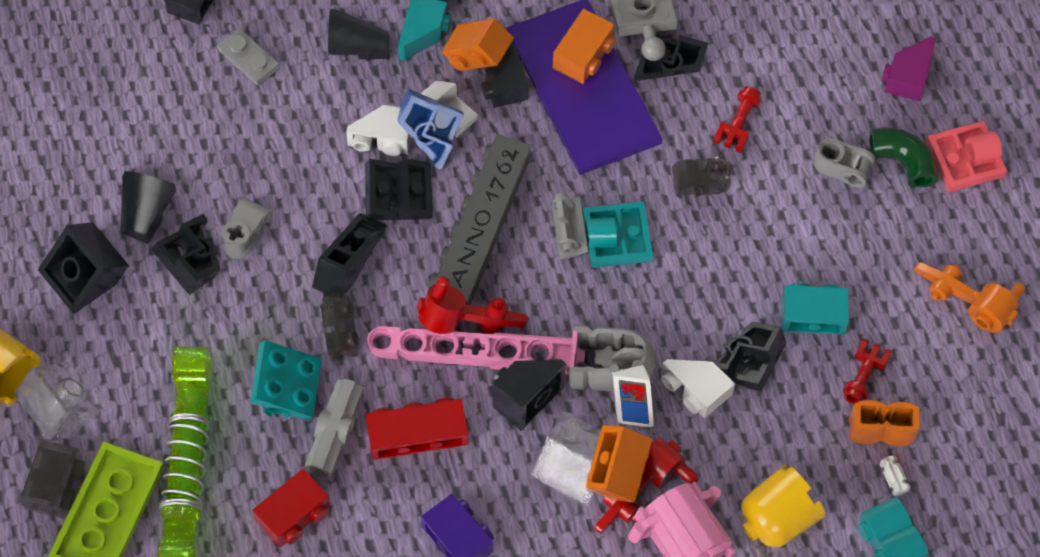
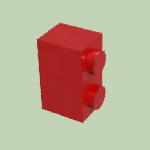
[252,469,330,548]

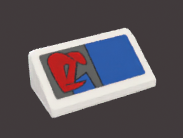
[612,365,654,427]

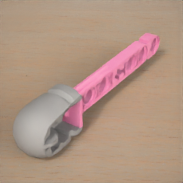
[367,325,656,392]

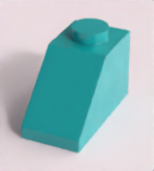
[398,0,451,60]

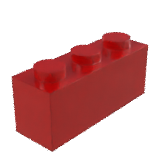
[366,397,468,460]

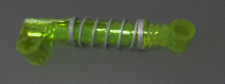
[157,346,211,557]

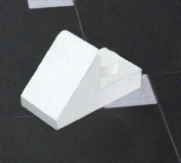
[421,81,478,138]

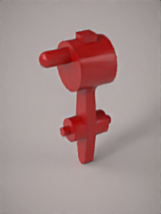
[417,276,529,334]
[594,437,699,535]

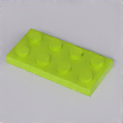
[48,441,164,557]

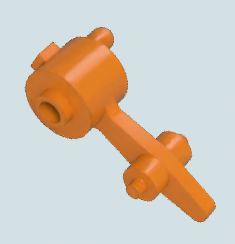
[913,262,1025,333]

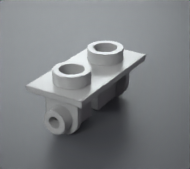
[552,193,589,261]

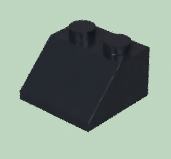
[38,222,129,314]
[492,359,566,431]

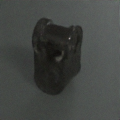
[672,157,732,199]

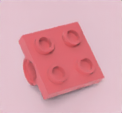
[926,120,1007,193]

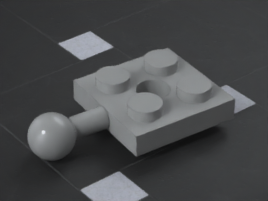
[609,0,677,61]

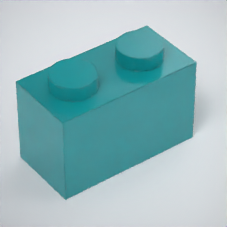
[782,283,849,335]

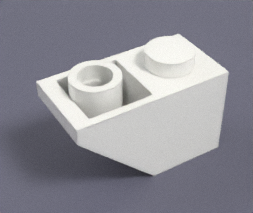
[346,105,411,156]
[661,359,735,419]

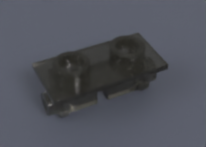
[320,292,360,361]

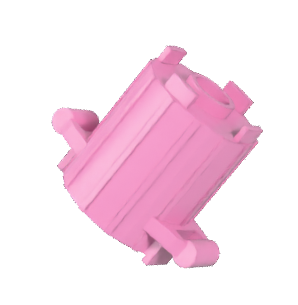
[628,482,735,557]

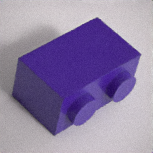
[421,493,494,557]

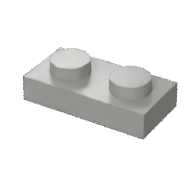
[217,27,280,86]

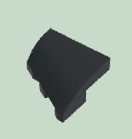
[328,9,389,59]
[634,34,708,81]

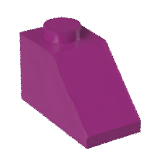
[881,36,936,101]

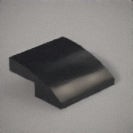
[365,158,432,220]

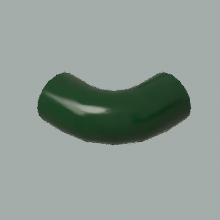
[869,127,938,188]

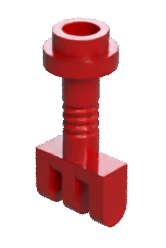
[713,86,761,153]
[843,339,892,405]

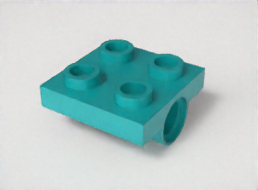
[583,201,653,268]
[250,340,322,420]

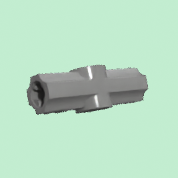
[305,379,364,477]

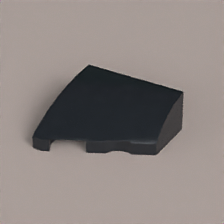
[120,171,176,244]
[152,214,220,295]
[703,322,787,391]

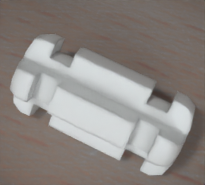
[880,455,910,496]

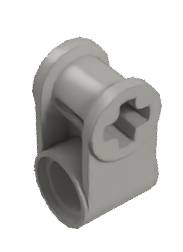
[813,138,875,188]
[222,198,273,259]

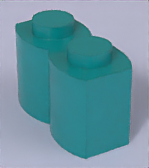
[858,497,929,557]

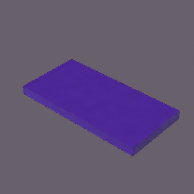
[506,0,663,175]

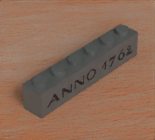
[428,134,531,305]

